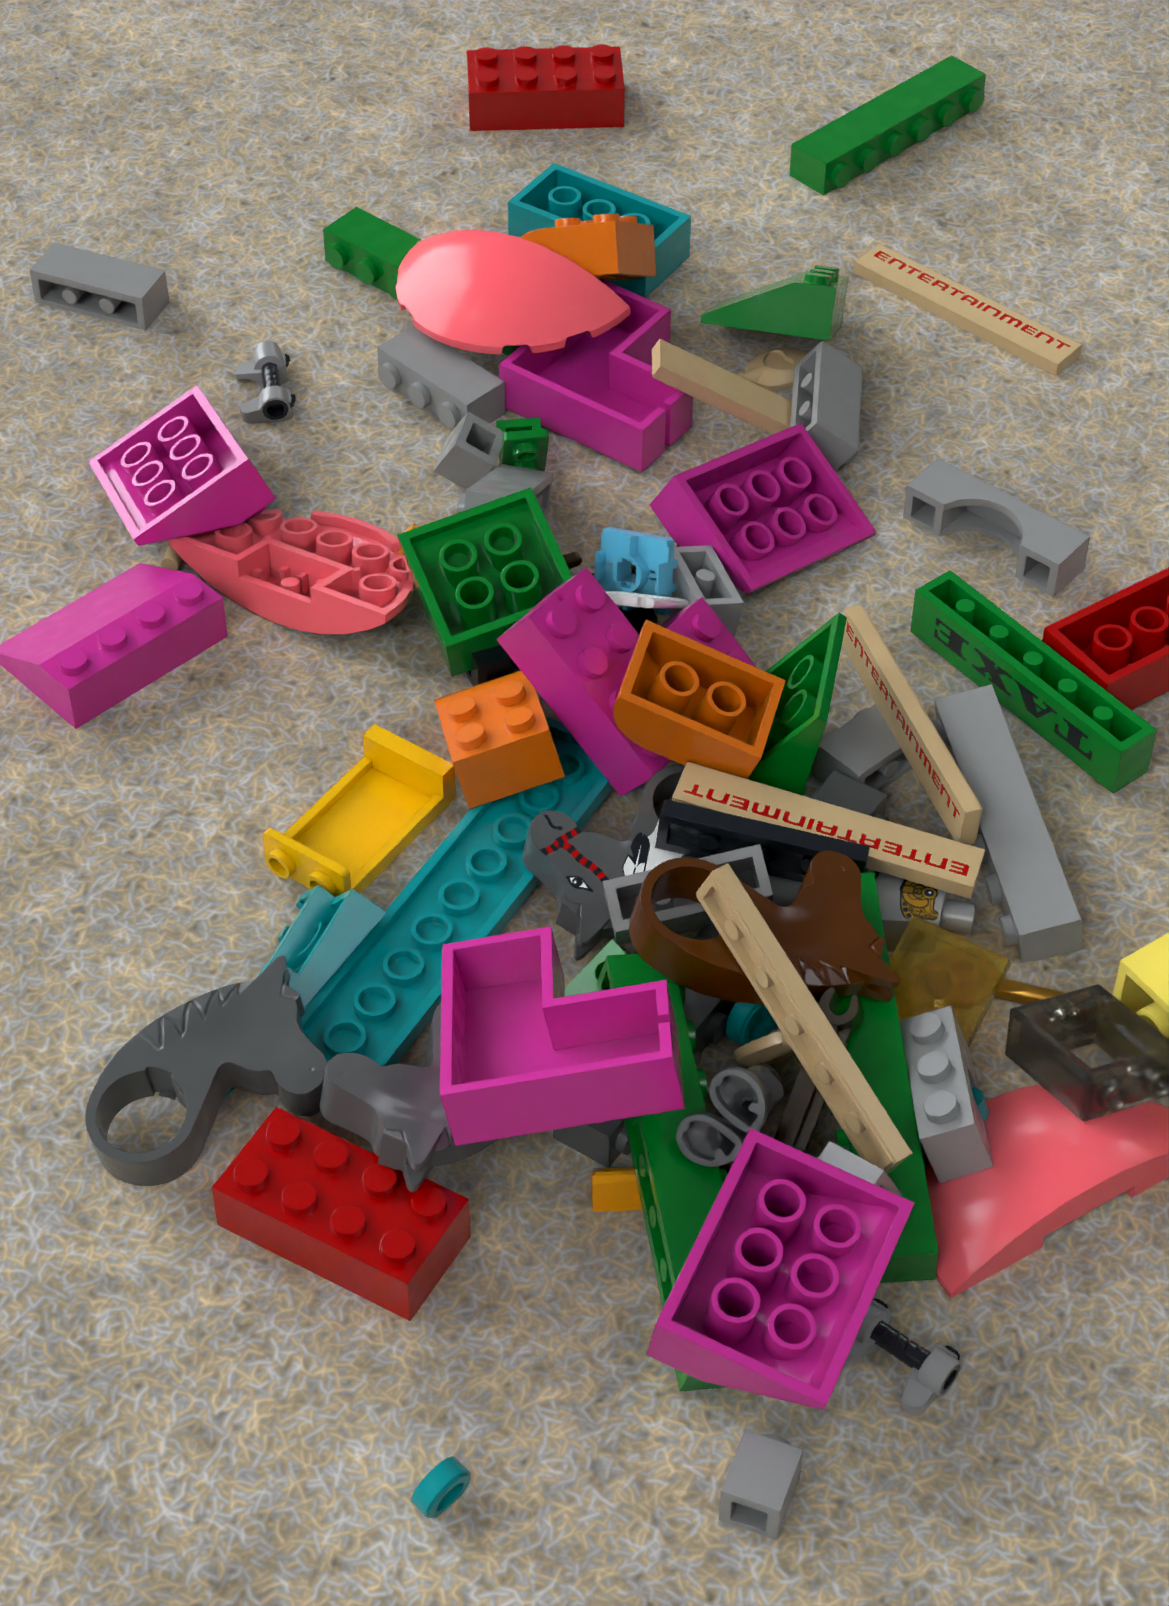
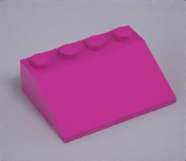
[88,385,277,546]
[650,423,877,594]
[0,563,228,729]
[646,1128,914,1410]

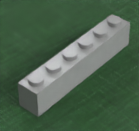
[932,684,1083,963]

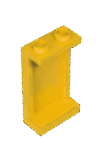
[262,724,456,897]

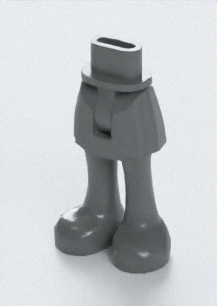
[676,1063,784,1167]

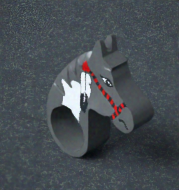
[523,764,699,960]

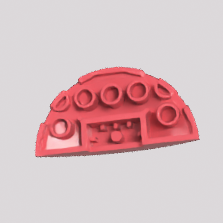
[395,230,631,355]
[168,509,415,635]
[924,1083,1169,1298]

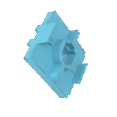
[594,527,678,615]

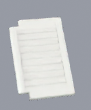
[606,591,689,609]

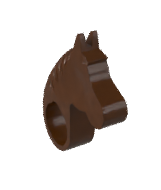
[629,851,901,1005]

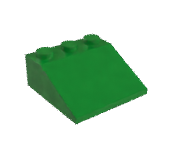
[700,265,849,341]
[397,487,572,677]
[748,612,847,796]

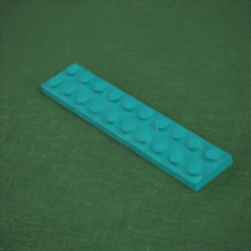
[301,717,614,1066]

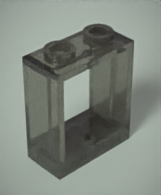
[1005,984,1169,1122]

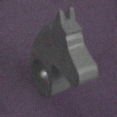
[85,956,327,1186]
[320,1003,499,1192]

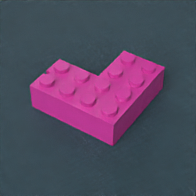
[499,279,693,472]
[496,567,757,797]
[440,926,685,1146]

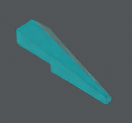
[223,885,387,1101]

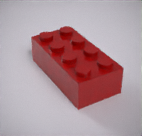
[467,44,625,131]
[1042,567,1169,710]
[211,1107,471,1321]

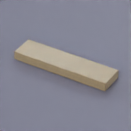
[652,339,792,434]

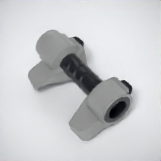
[235,341,296,424]
[843,1298,962,1416]

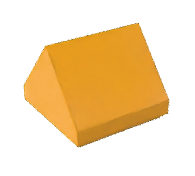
[590,1167,642,1212]

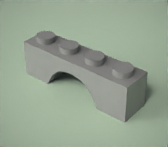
[903,458,1090,597]

